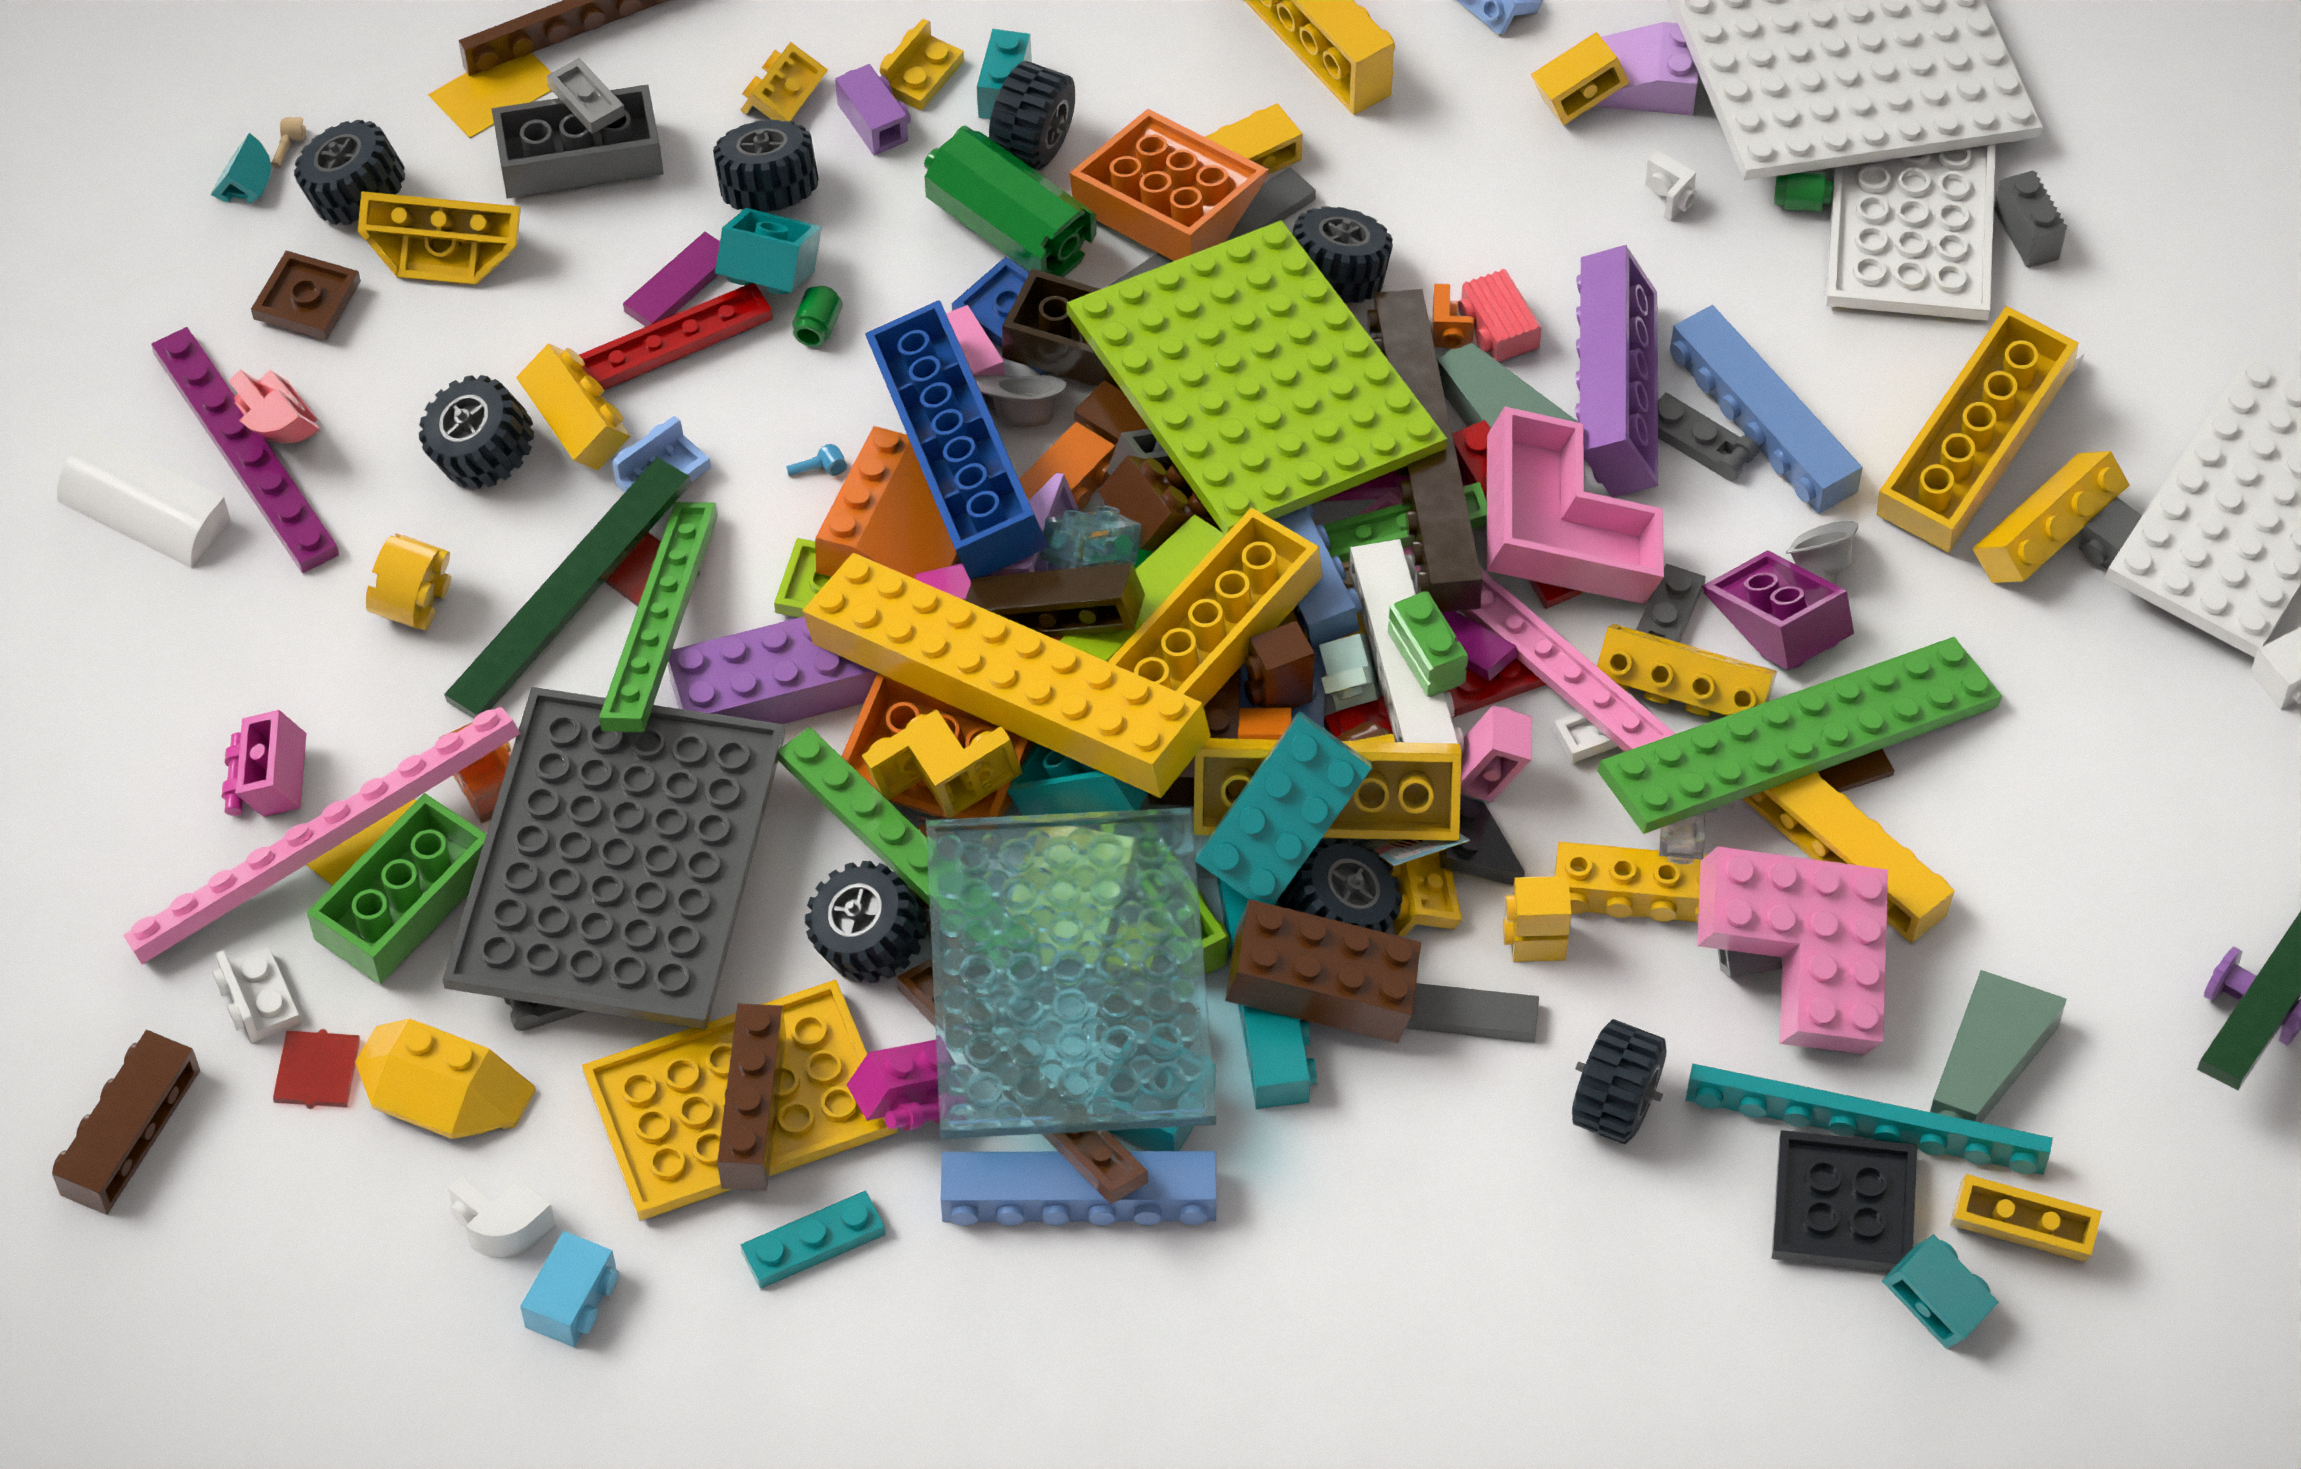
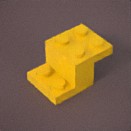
[862,709,1023,819]

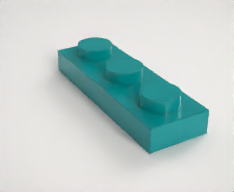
[740,1190,886,1289]

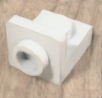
[1645,150,1697,221]

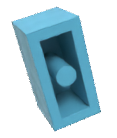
[520,1231,619,1348]

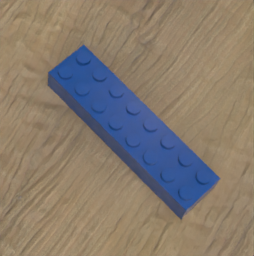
[865,300,1049,582]

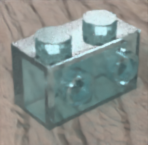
[1040,506,1142,569]

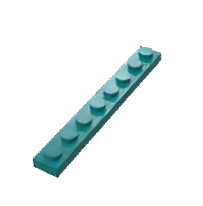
[1685,1063,2053,1175]

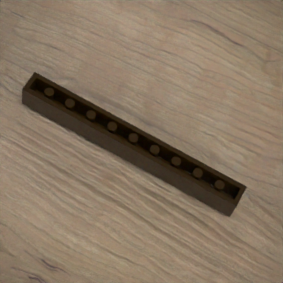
[1367,289,1482,612]

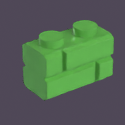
[1388,591,1468,697]

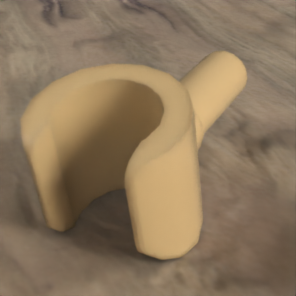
[271,117,306,168]

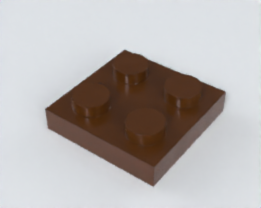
[251,250,361,340]

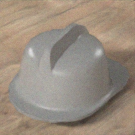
[974,375,1066,427]
[1786,521,1858,583]

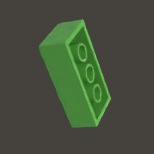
[307,793,487,985]

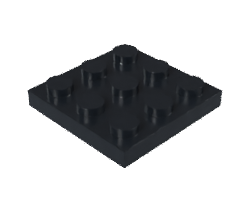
[1771,1130,1917,1272]

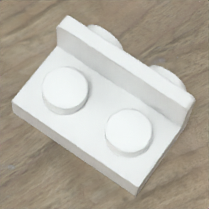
[212,946,302,1043]

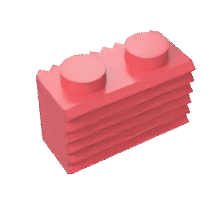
[1458,268,1542,362]

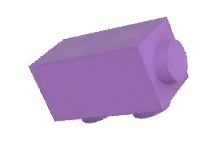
[835,64,911,156]

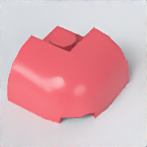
[228,369,321,444]

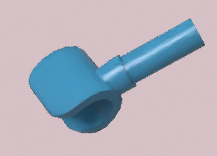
[786,444,847,476]

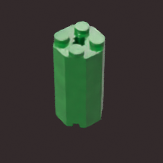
[924,125,1097,278]

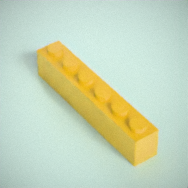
[1742,772,1955,944]

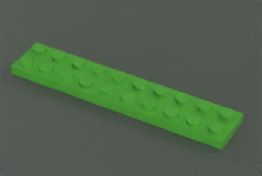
[1597,637,2002,834]

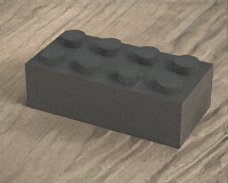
[491,84,664,199]

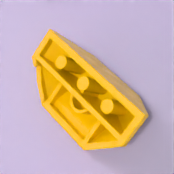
[358,192,521,285]
[355,1018,536,1139]

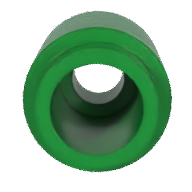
[1774,171,1833,212]
[792,286,843,347]

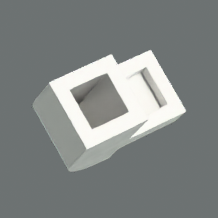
[447,1175,556,1258]

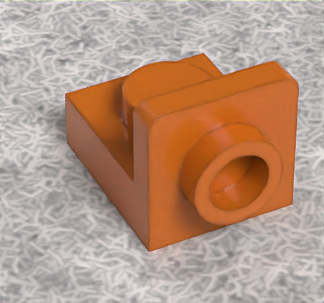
[1432,284,1474,349]

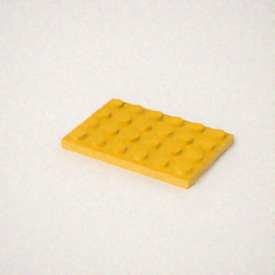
[582,979,897,1221]

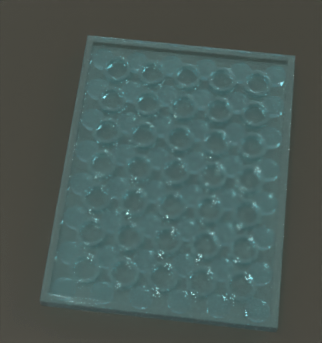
[926,807,1216,1139]

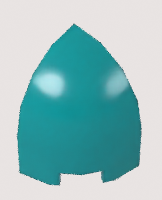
[210,132,272,203]

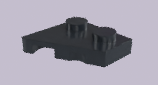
[1439,796,1525,886]

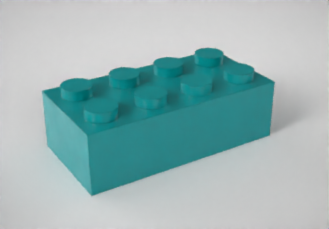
[1195,711,1372,905]

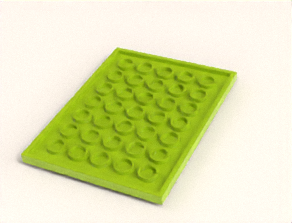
[1067,220,1447,535]

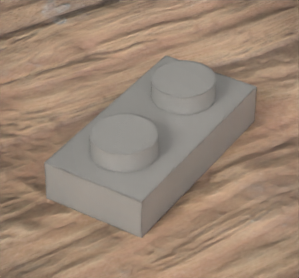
[546,58,625,134]

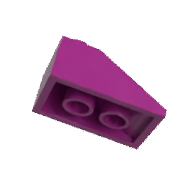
[1702,550,1854,670]

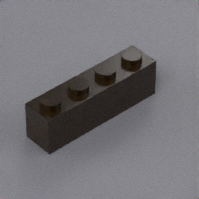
[965,563,1145,637]

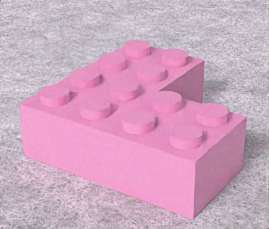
[1486,407,1664,604]
[1697,846,1888,1055]

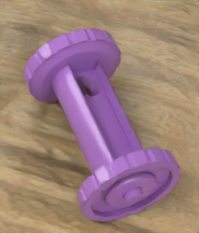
[2203,946,2301,1046]

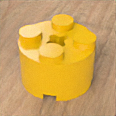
[366,533,451,631]

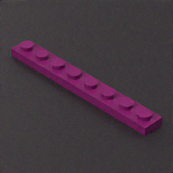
[151,327,339,574]

